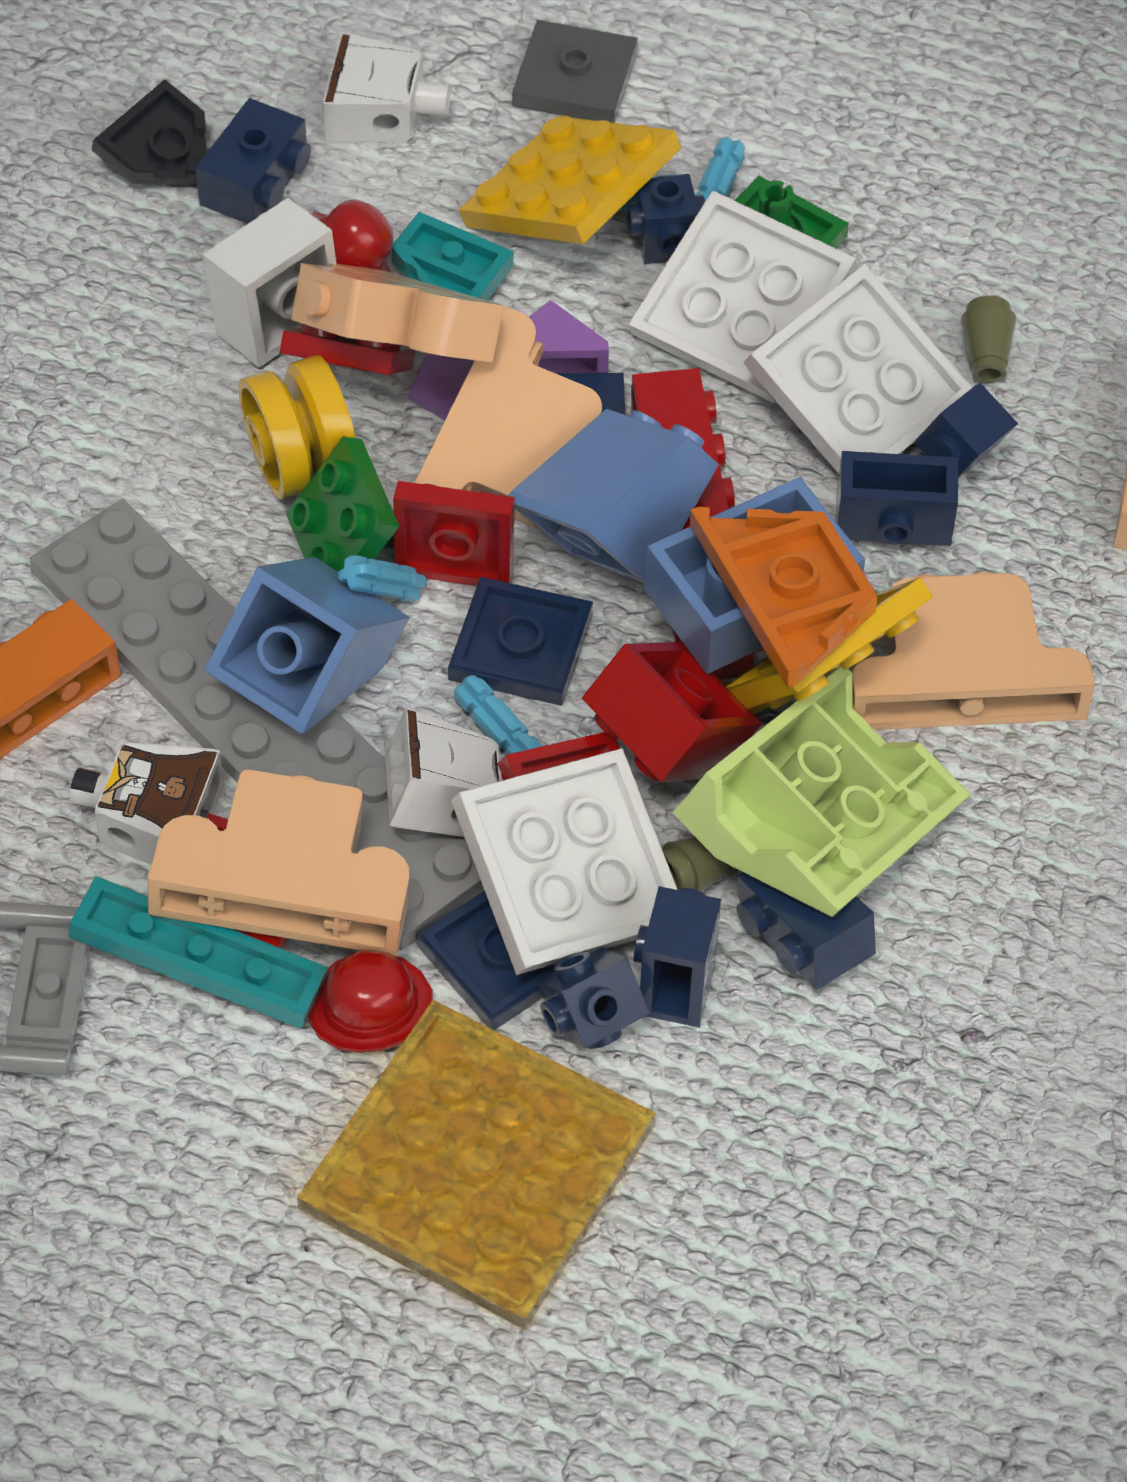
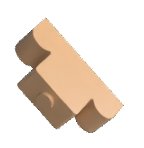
[291,263,504,363]
[148,770,409,957]

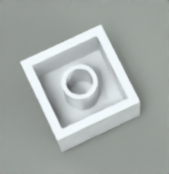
[202,198,337,367]

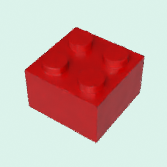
[582,642,762,783]

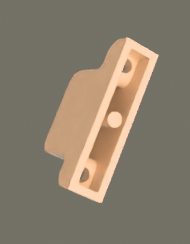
[415,306,602,527]
[852,572,1095,730]

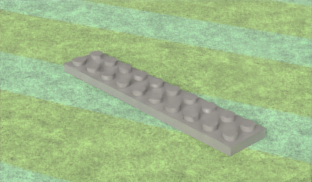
[29,498,484,951]

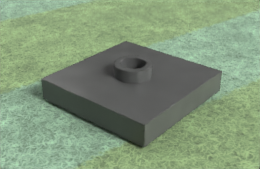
[512,20,638,123]

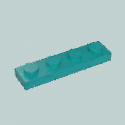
[68,876,328,1029]

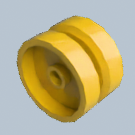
[238,355,356,499]

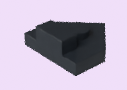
[91,79,207,185]

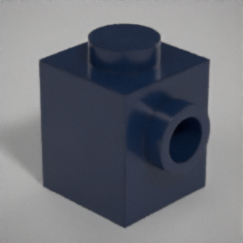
[914,382,1018,479]

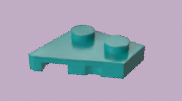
[391,212,514,301]

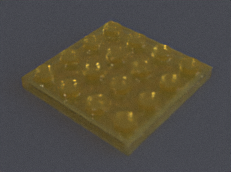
[297,1000,656,1330]

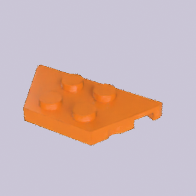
[690,507,877,688]

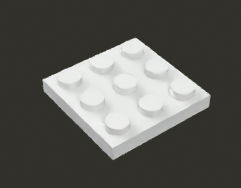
[628,191,858,404]
[743,264,972,474]
[451,748,677,975]

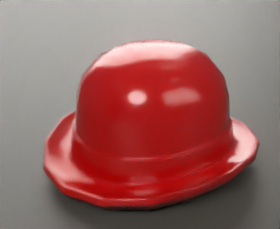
[311,199,394,272]
[308,950,434,1053]

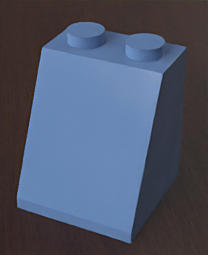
[509,409,719,583]
[204,557,410,734]

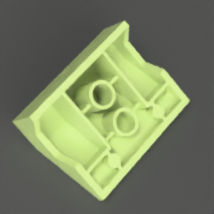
[672,666,971,917]

